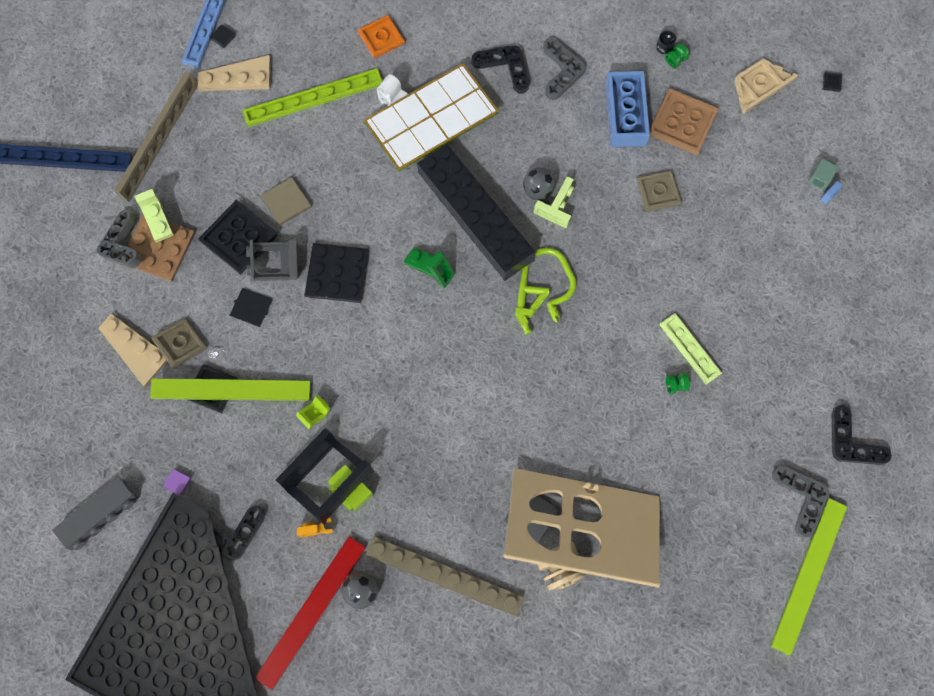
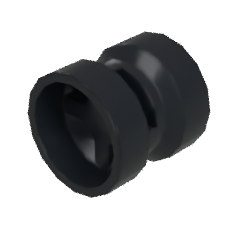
[656,31,676,55]

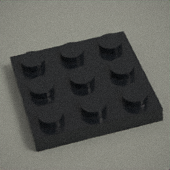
[198,200,278,275]
[304,243,369,303]

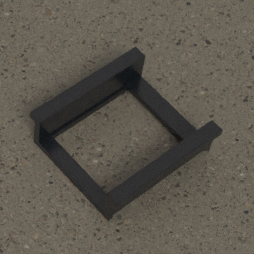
[275,428,374,525]

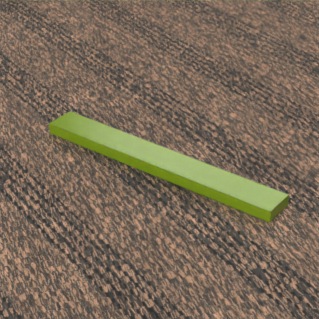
[242,68,383,127]
[150,378,310,401]
[770,498,847,656]

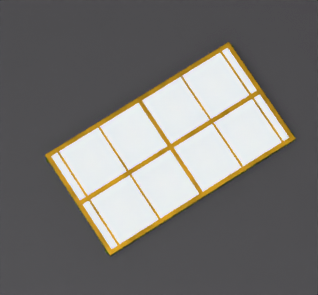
[363,63,499,171]

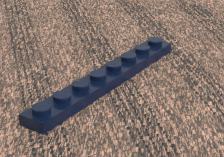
[0,144,133,172]

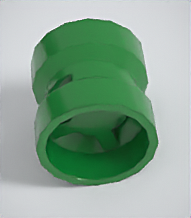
[664,44,690,69]
[665,372,690,394]

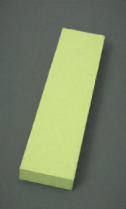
[660,313,722,385]

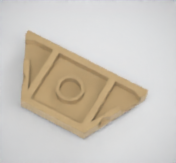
[734,59,798,114]

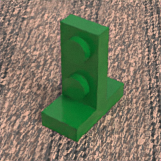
[403,247,455,288]

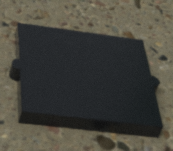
[229,288,272,327]

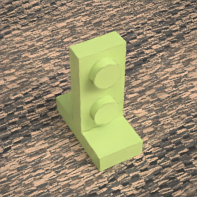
[534,176,574,228]
[134,189,174,243]

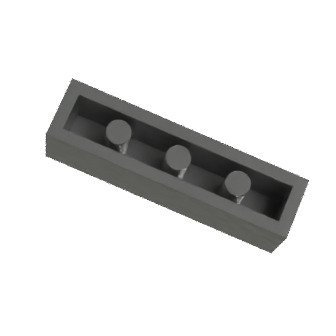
[52,477,138,551]

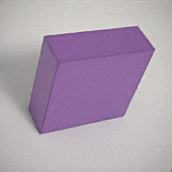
[163,469,191,496]

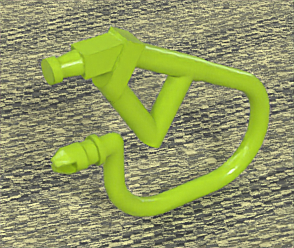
[515,247,576,335]

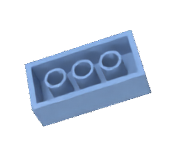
[605,71,650,147]

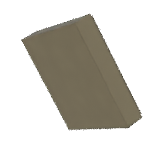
[636,170,682,212]
[260,177,311,226]
[152,318,206,369]

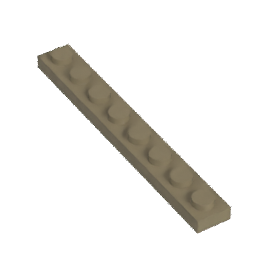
[114,72,198,202]
[366,536,524,617]

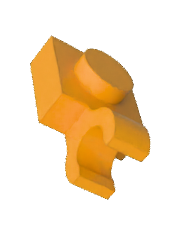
[297,518,333,538]

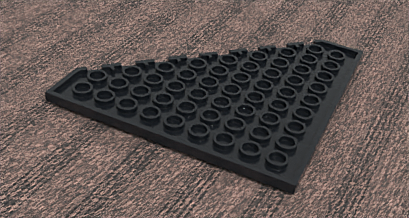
[65,492,258,696]

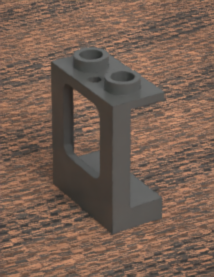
[246,239,298,281]

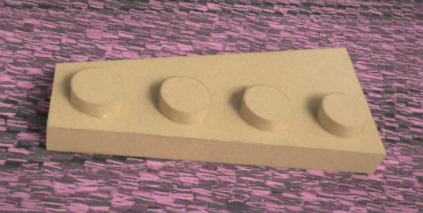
[198,55,270,91]

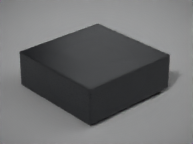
[210,24,235,49]
[822,72,842,92]

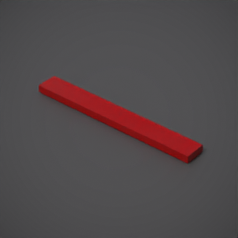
[255,537,366,690]

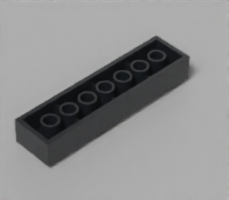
[417,144,536,281]

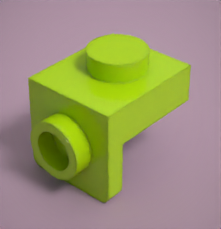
[296,395,330,429]

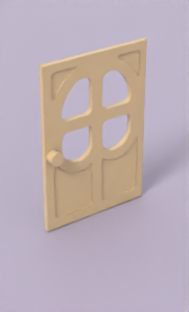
[504,468,660,587]

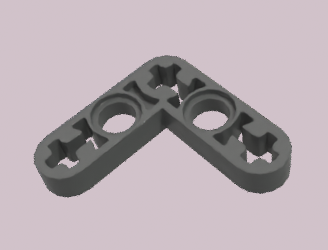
[543,38,585,100]
[97,210,142,268]
[772,466,829,538]

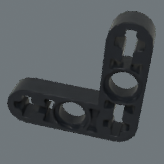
[472,45,529,94]
[831,405,892,465]
[214,506,265,560]

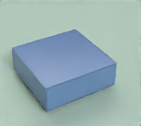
[821,181,842,204]

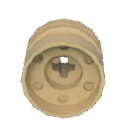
[537,542,587,591]

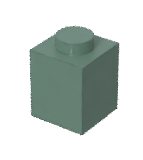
[808,158,839,191]

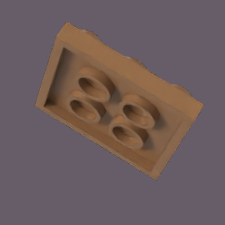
[649,88,719,155]
[127,214,195,282]

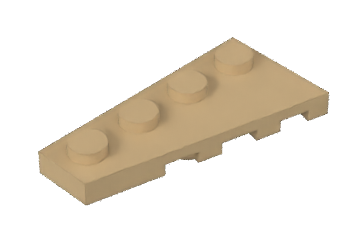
[99,314,168,388]

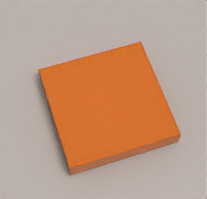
[358,15,405,59]

